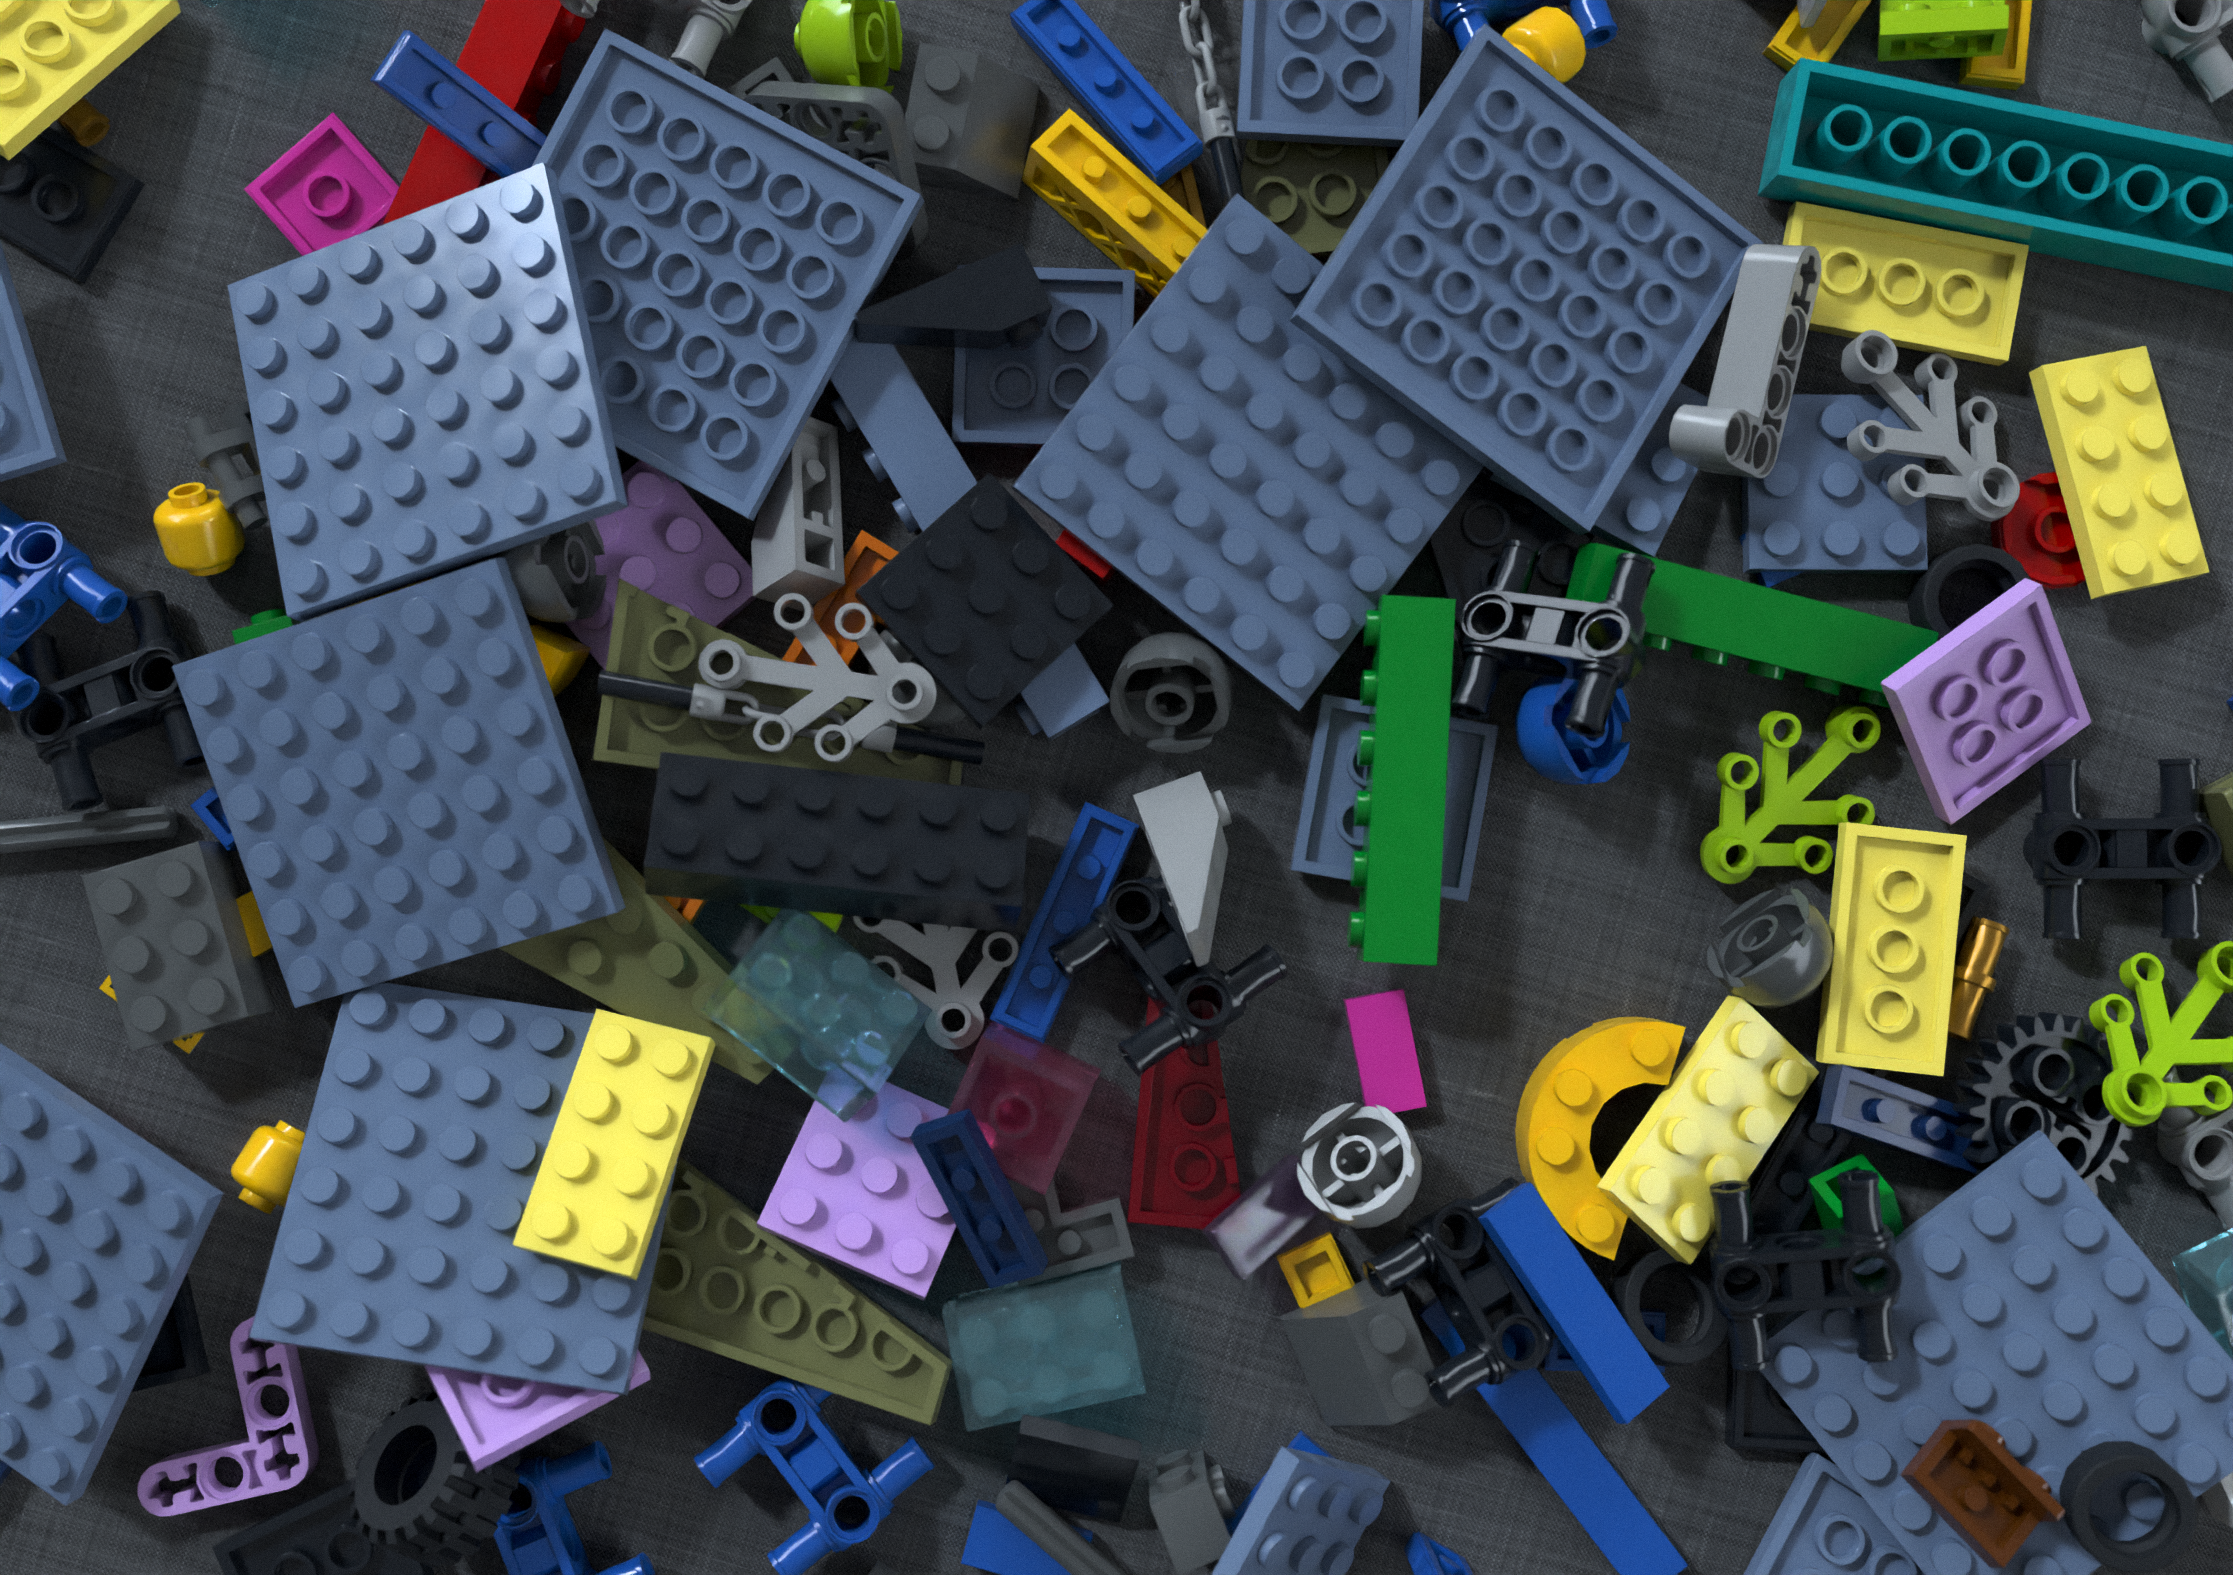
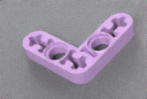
[137,1316,319,1517]

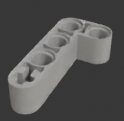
[1669,244,1822,478]

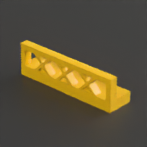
[1022,108,1207,298]

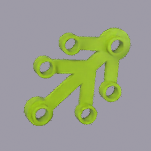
[1700,704,1881,884]
[2089,941,2233,1127]

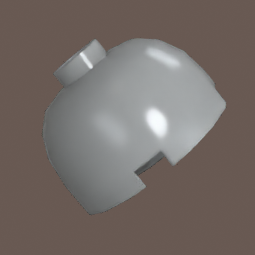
[1297,1102,1422,1228]

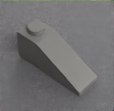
[751,416,845,611]
[1133,771,1232,967]

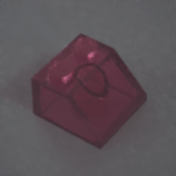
[947,1021,1102,1195]

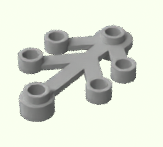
[1841,330,2020,521]
[699,593,937,763]
[853,916,1019,1049]

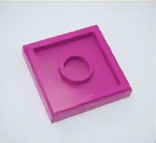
[244,113,399,256]

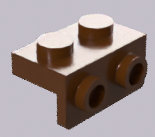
[1900,1419,2066,1568]

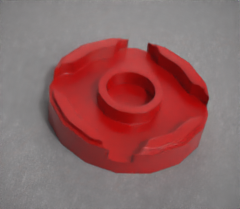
[1991,472,2086,591]

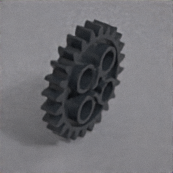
[1953,1012,2138,1196]

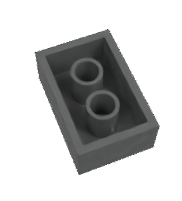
[82,841,275,1051]

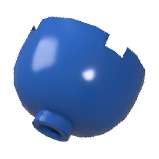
[1515,675,1631,785]

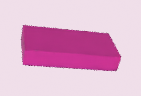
[1343,988,1427,1113]

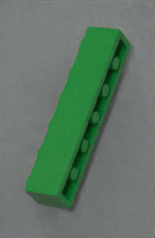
[1565,543,1939,709]
[1347,595,1456,966]

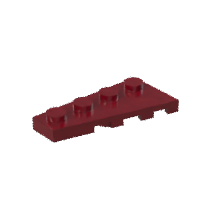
[1127,995,1247,1234]

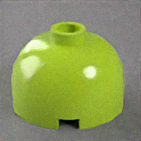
[794,0,903,94]

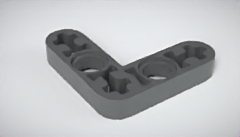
[743,81,929,261]

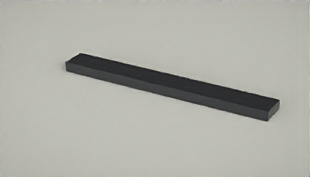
[1708,872,1990,1284]

